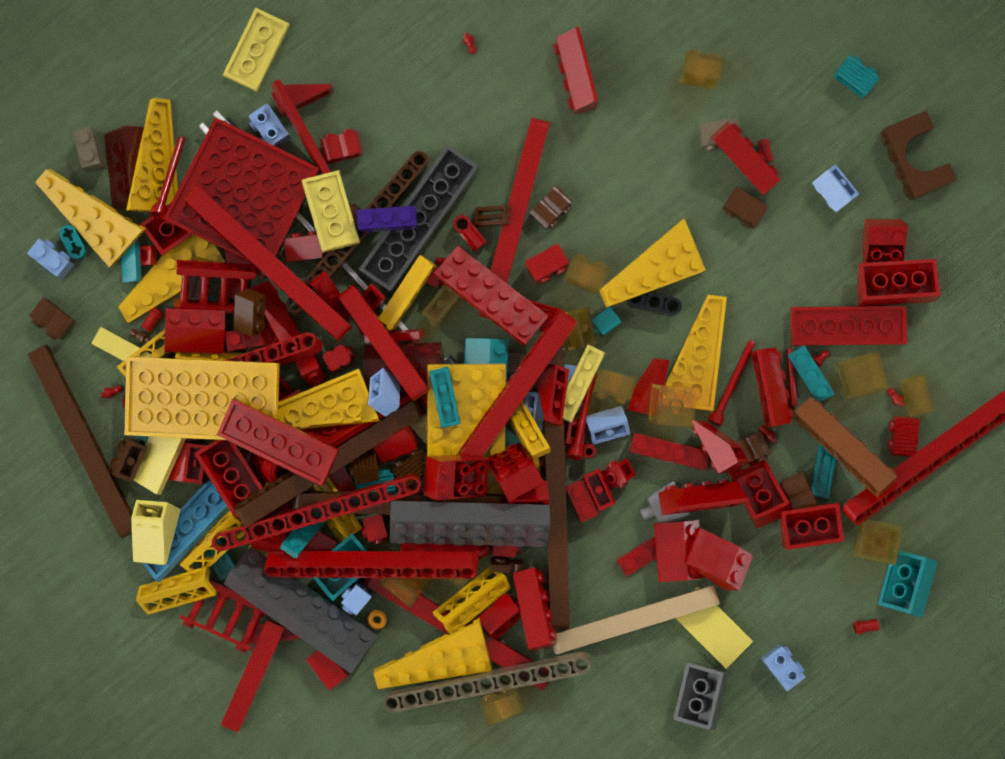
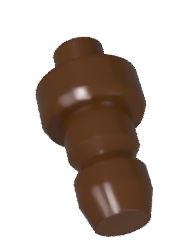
[130,329,151,344]

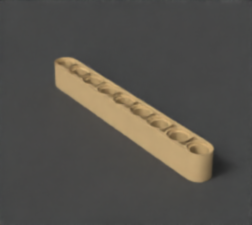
[552,585,720,654]

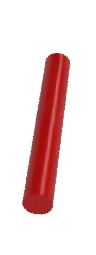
[786,349,797,406]

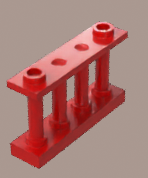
[173,260,256,313]
[180,580,269,653]

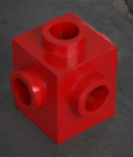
[601,458,636,489]

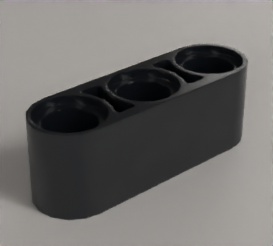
[626,292,682,316]

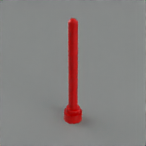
[150,136,185,219]
[707,340,755,426]
[567,376,595,460]

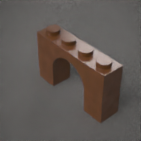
[880,110,957,201]

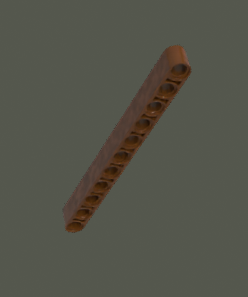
[286,151,428,316]
[28,344,133,539]
[234,400,424,526]
[543,420,570,630]
[291,491,505,514]

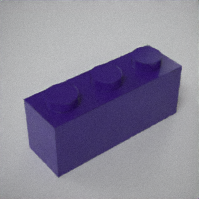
[357,206,418,233]

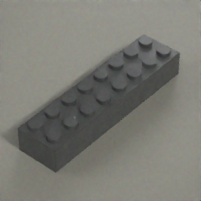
[359,144,479,294]
[390,501,550,547]
[224,547,377,673]

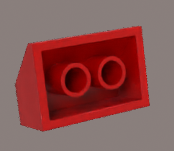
[164,308,225,354]
[779,503,844,550]
[654,520,704,582]

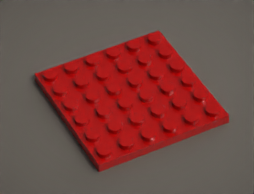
[163,117,319,263]

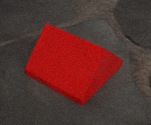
[140,203,193,256]

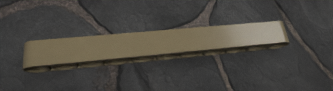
[383,652,591,713]

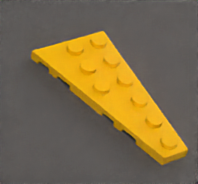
[126,98,178,212]
[35,169,146,267]
[599,218,706,308]
[118,235,226,324]
[660,295,727,411]
[278,369,380,429]
[373,618,492,689]

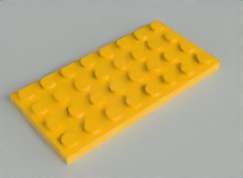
[124,357,280,440]
[427,363,506,495]

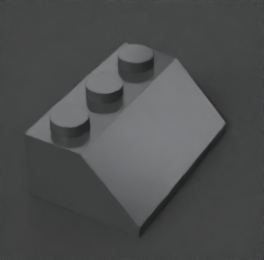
[673,662,729,730]

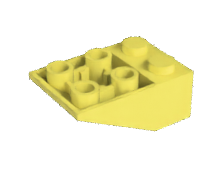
[131,500,181,565]

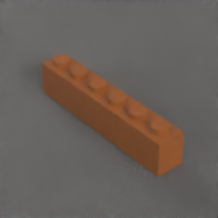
[793,397,897,498]

